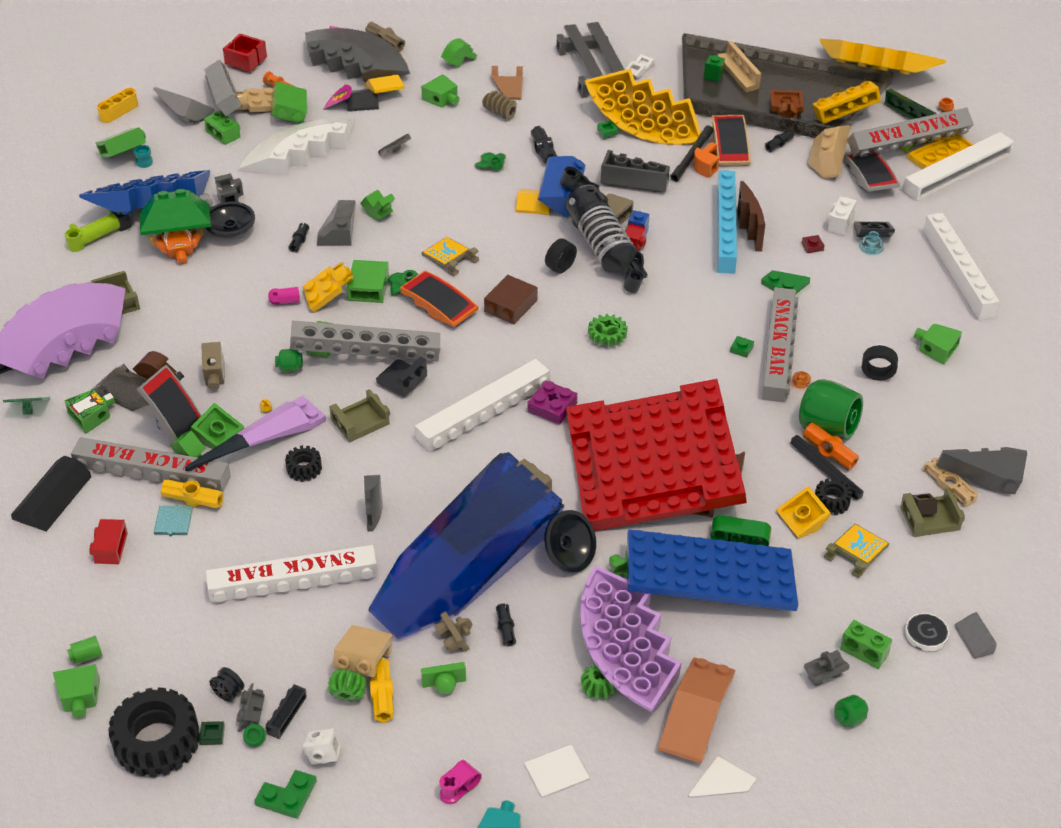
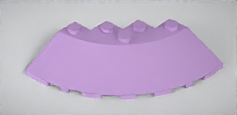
[0,282,126,379]
[580,565,682,712]

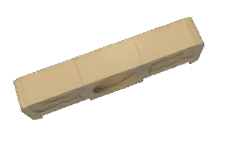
[923,457,978,508]

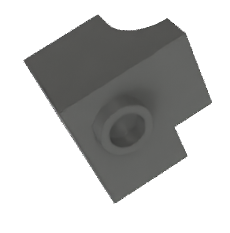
[214,173,244,203]

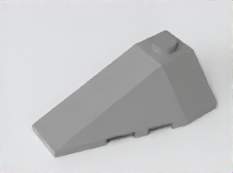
[153,87,215,122]

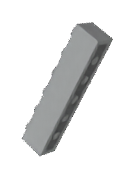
[204,59,242,116]

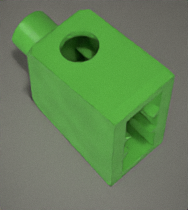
[421,74,460,107]
[914,324,962,365]
[53,664,100,718]

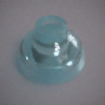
[860,231,884,254]

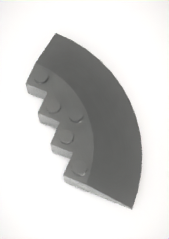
[305,28,410,83]

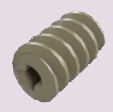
[482,90,517,120]

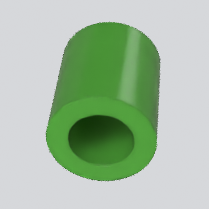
[67,635,102,665]

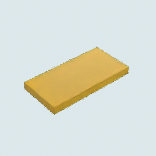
[907,134,974,169]

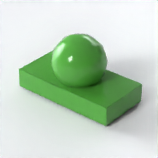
[421,662,466,694]

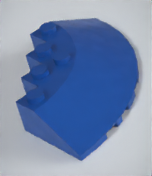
[79,170,210,215]

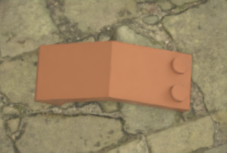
[658,657,736,764]

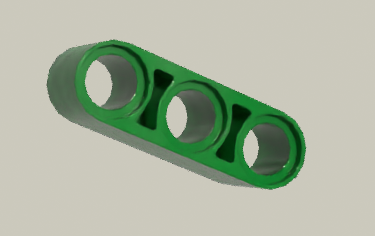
[710,515,771,546]

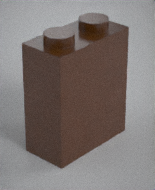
[484,274,538,325]

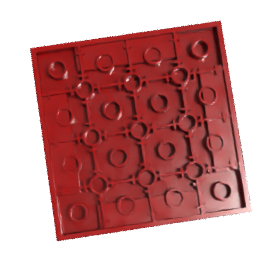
[566,379,747,531]

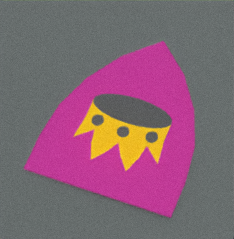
[324,85,352,109]

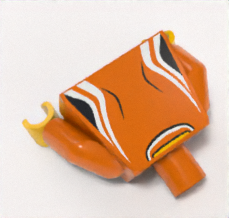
[149,228,203,264]

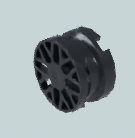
[209,667,245,702]

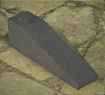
[317,200,356,246]

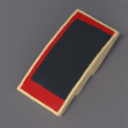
[712,115,751,166]

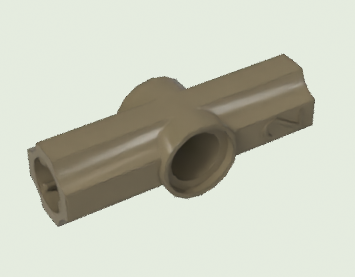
[365,21,405,51]

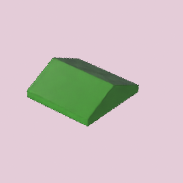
[190,403,244,449]

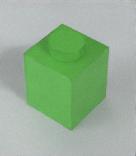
[169,430,206,458]

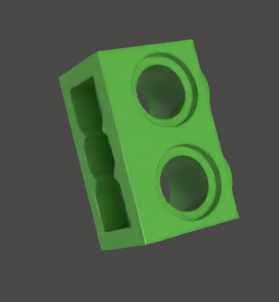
[840,619,893,669]

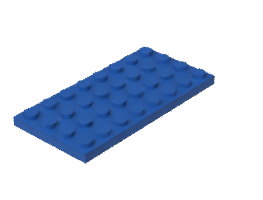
[627,529,798,611]

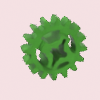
[588,314,628,347]

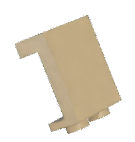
[333,625,393,677]

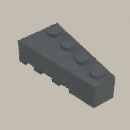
[600,149,670,192]

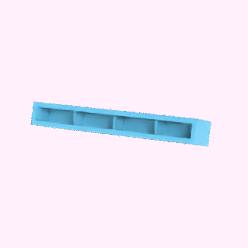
[717,170,737,274]

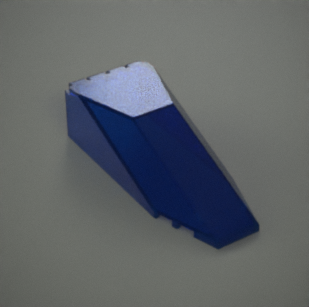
[368,452,565,639]

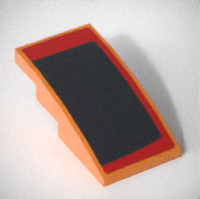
[400,270,479,327]

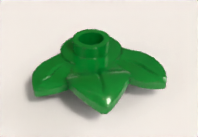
[475,152,506,170]
[387,270,418,299]

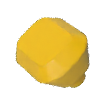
[260,398,272,412]

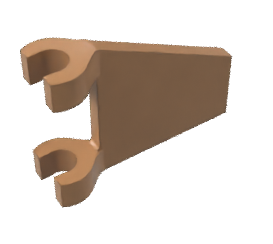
[492,66,523,100]

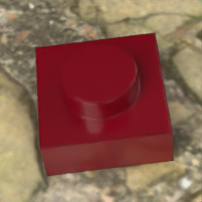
[802,235,825,254]

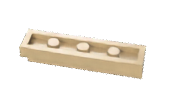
[717,41,761,92]

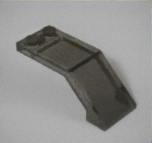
[91,364,185,411]

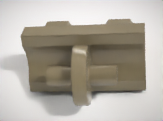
[434,611,473,653]

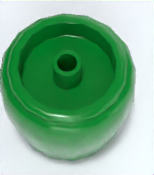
[799,379,864,439]

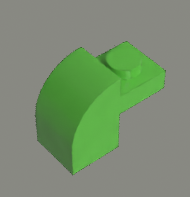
[441,38,477,67]
[360,190,395,220]

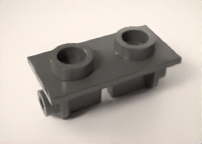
[236,683,265,732]

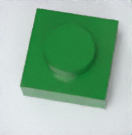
[597,121,618,138]
[730,336,754,358]

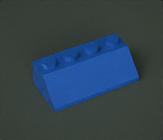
[538,156,586,217]

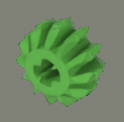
[581,663,616,701]
[328,669,366,701]

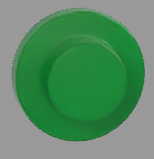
[243,724,266,747]

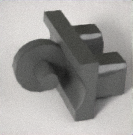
[804,650,850,686]

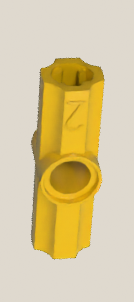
[161,479,224,508]
[370,657,394,723]

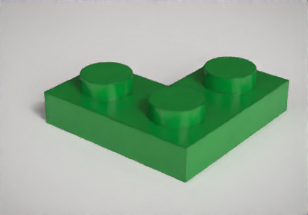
[254,770,317,819]

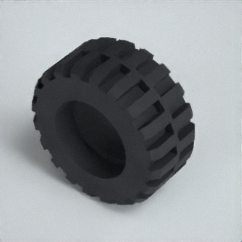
[108,687,200,777]

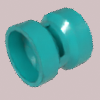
[134,145,153,168]

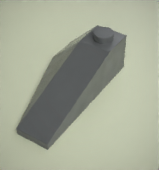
[936,447,1027,494]

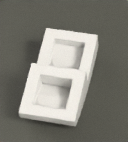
[625,54,654,78]

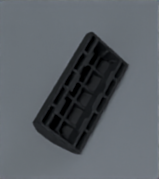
[11,455,91,532]

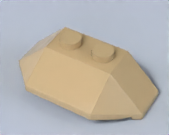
[808,125,850,179]

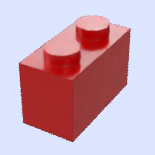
[89,519,128,564]

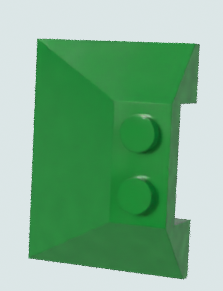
[140,189,211,235]

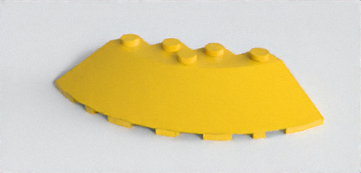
[820,38,946,75]
[585,68,701,145]

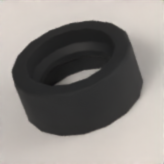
[545,238,577,273]
[861,345,898,381]

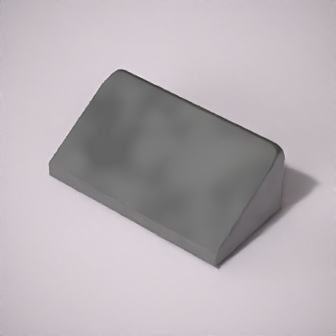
[955,612,997,659]

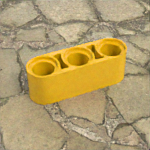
[97,88,139,123]

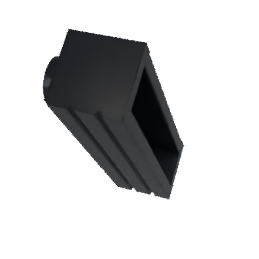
[265,684,307,739]

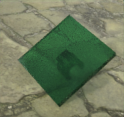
[3,396,50,415]

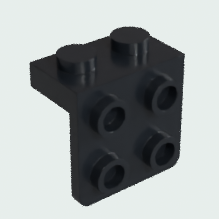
[376,357,427,397]

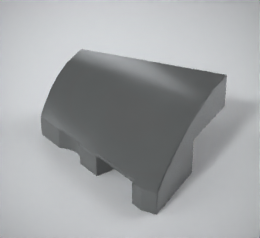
[364,475,383,532]

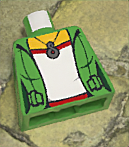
[64,390,115,434]

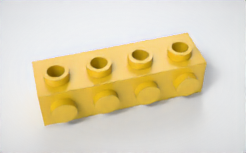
[812,81,881,124]

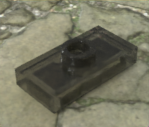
[378,134,412,157]

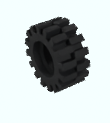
[285,445,322,482]
[815,478,852,515]

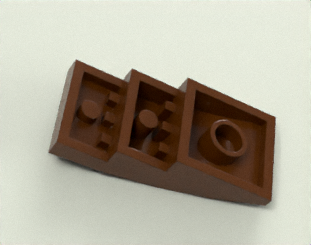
[737,181,765,251]

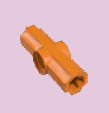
[803,423,859,470]

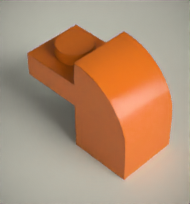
[693,142,719,178]

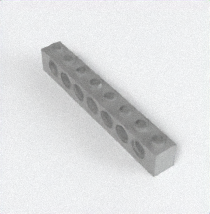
[290,320,440,361]

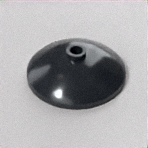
[205,202,255,237]
[544,510,596,573]

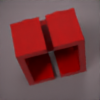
[223,33,267,72]

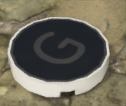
[905,613,949,652]

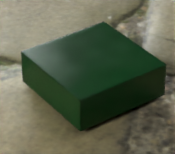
[199,721,225,745]

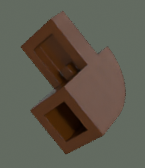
[133,351,180,381]

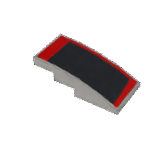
[844,153,900,192]
[137,365,202,443]

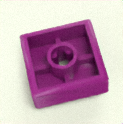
[527,381,578,424]

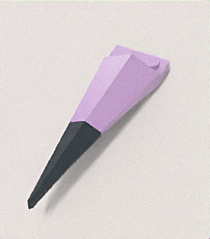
[185,396,326,471]

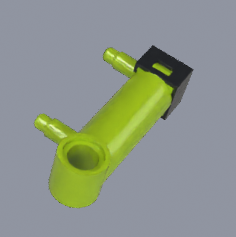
[64,209,132,252]

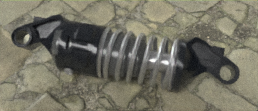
[560,166,648,293]

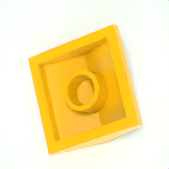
[364,75,405,93]
[516,189,550,215]
[776,486,832,539]

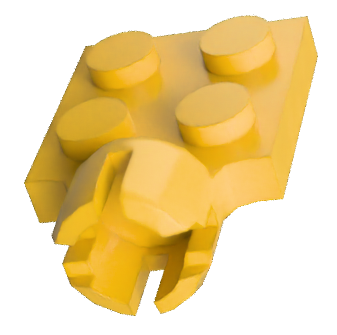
[302,262,354,313]

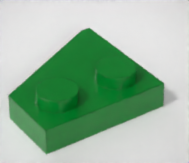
[761,270,811,294]

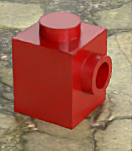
[623,224,647,251]

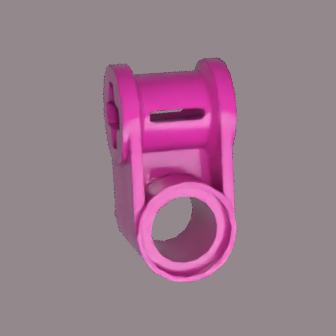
[439,760,482,804]

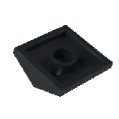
[346,89,379,112]
[854,221,895,237]

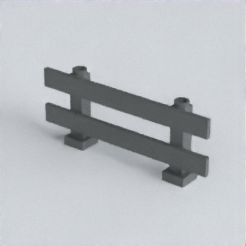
[556,22,625,98]

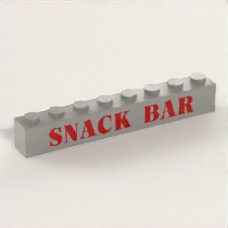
[847,107,974,157]
[762,287,799,402]
[71,437,231,492]

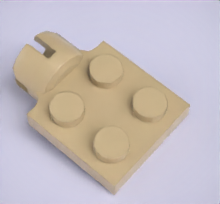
[236,88,274,112]

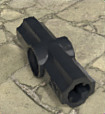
[531,126,557,164]

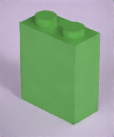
[272,81,307,124]
[95,127,146,158]
[346,260,389,303]

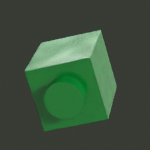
[704,55,725,82]

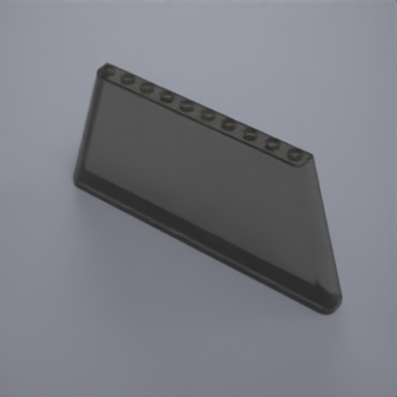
[682,33,894,138]

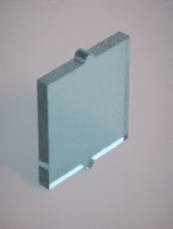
[153,504,193,537]

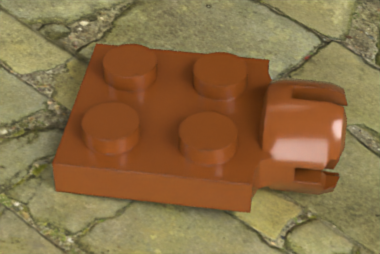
[770,90,804,123]

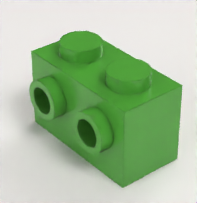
[204,111,241,145]

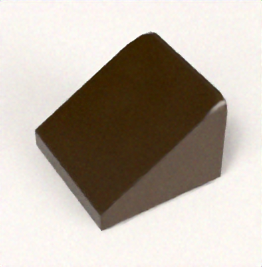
[912,493,937,515]

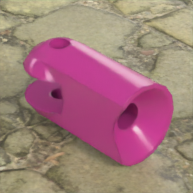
[268,287,300,305]

